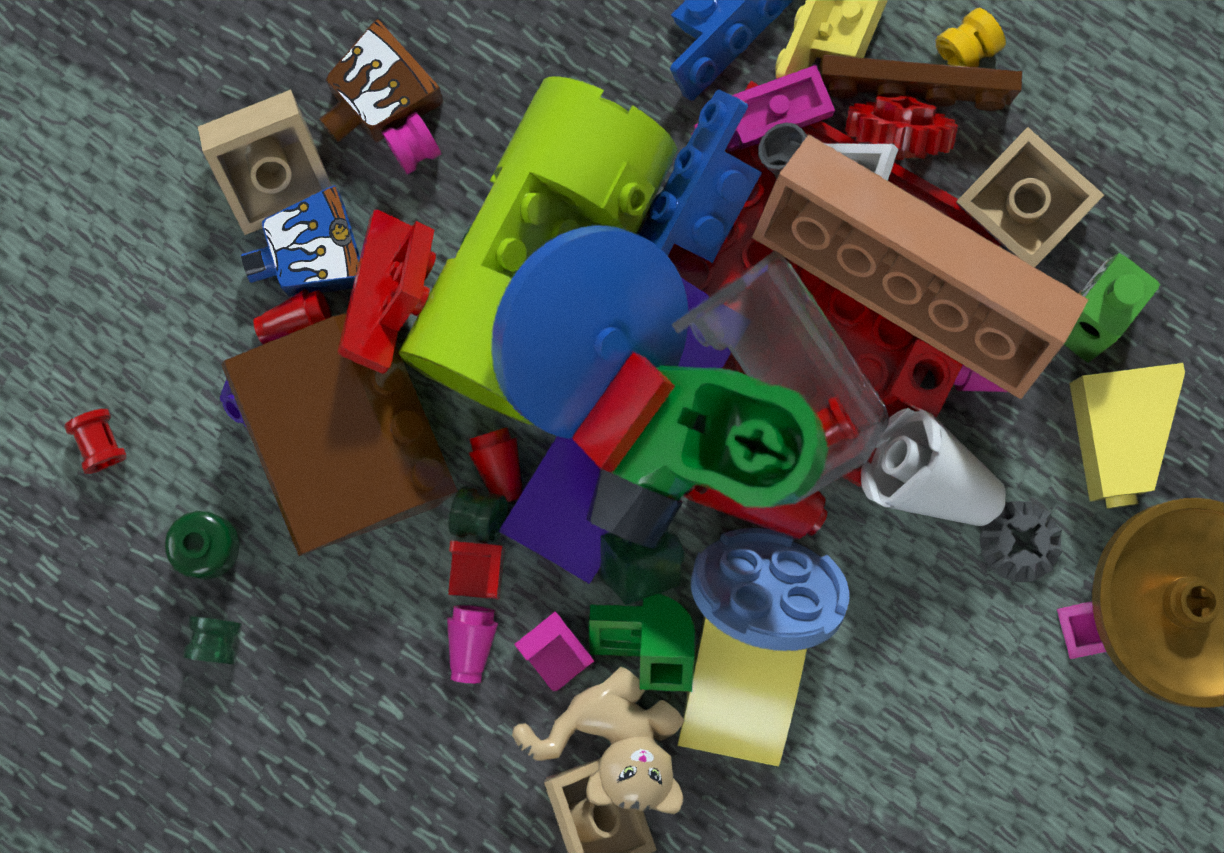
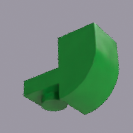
[589,591,695,692]

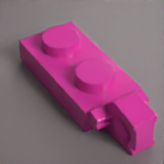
[692,66,835,152]

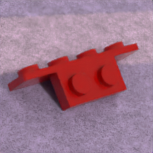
[338,210,436,374]

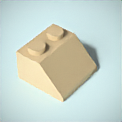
[198,90,332,235]
[956,127,1104,268]

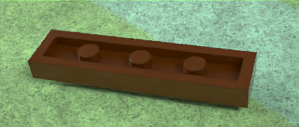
[818,55,1022,111]

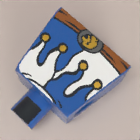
[241,186,360,297]

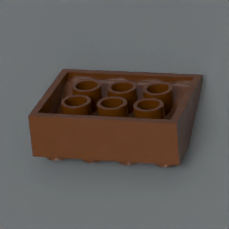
[221,313,458,556]

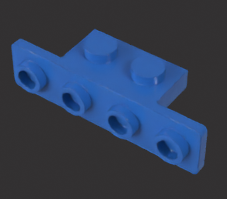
[670,0,793,101]
[639,90,762,263]

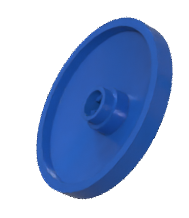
[492,226,688,439]

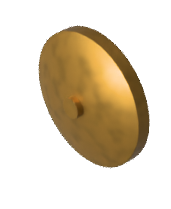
[1092,498,1224,708]

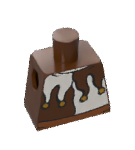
[318,19,444,143]

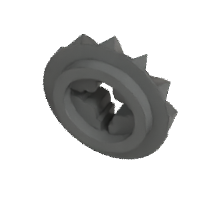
[980,501,1063,582]

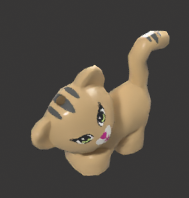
[512,667,685,814]

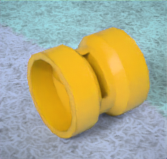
[935,8,1006,68]

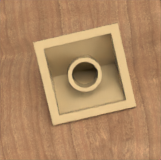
[544,758,656,853]

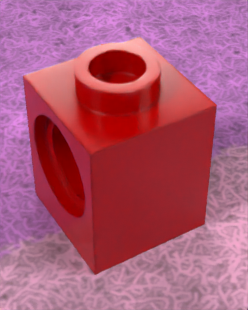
[880,339,963,418]

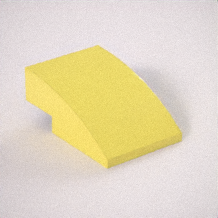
[677,616,807,767]

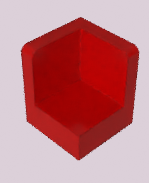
[448,541,505,600]

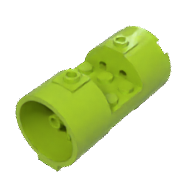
[398,77,678,426]

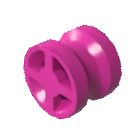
[381,112,441,175]

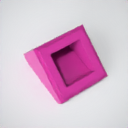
[1057,601,1106,659]

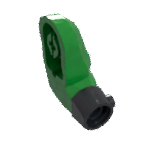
[586,366,828,549]

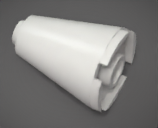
[861,408,1006,526]

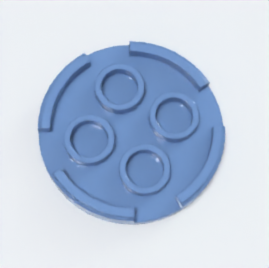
[691,528,849,651]

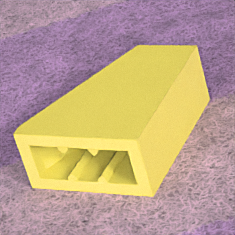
[1070,363,1185,509]

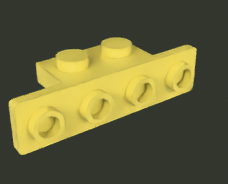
[776,0,888,79]

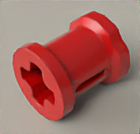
[816,396,859,447]
[64,409,127,474]

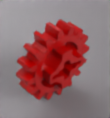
[845,96,958,160]

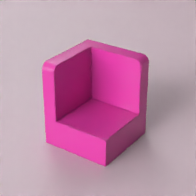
[514,611,594,691]

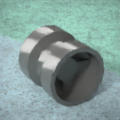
[759,122,807,179]

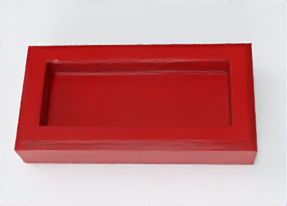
[572,352,675,473]

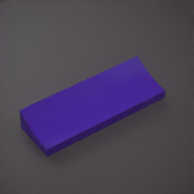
[499,278,750,584]

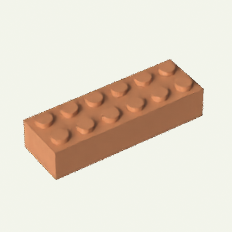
[752,135,1089,399]

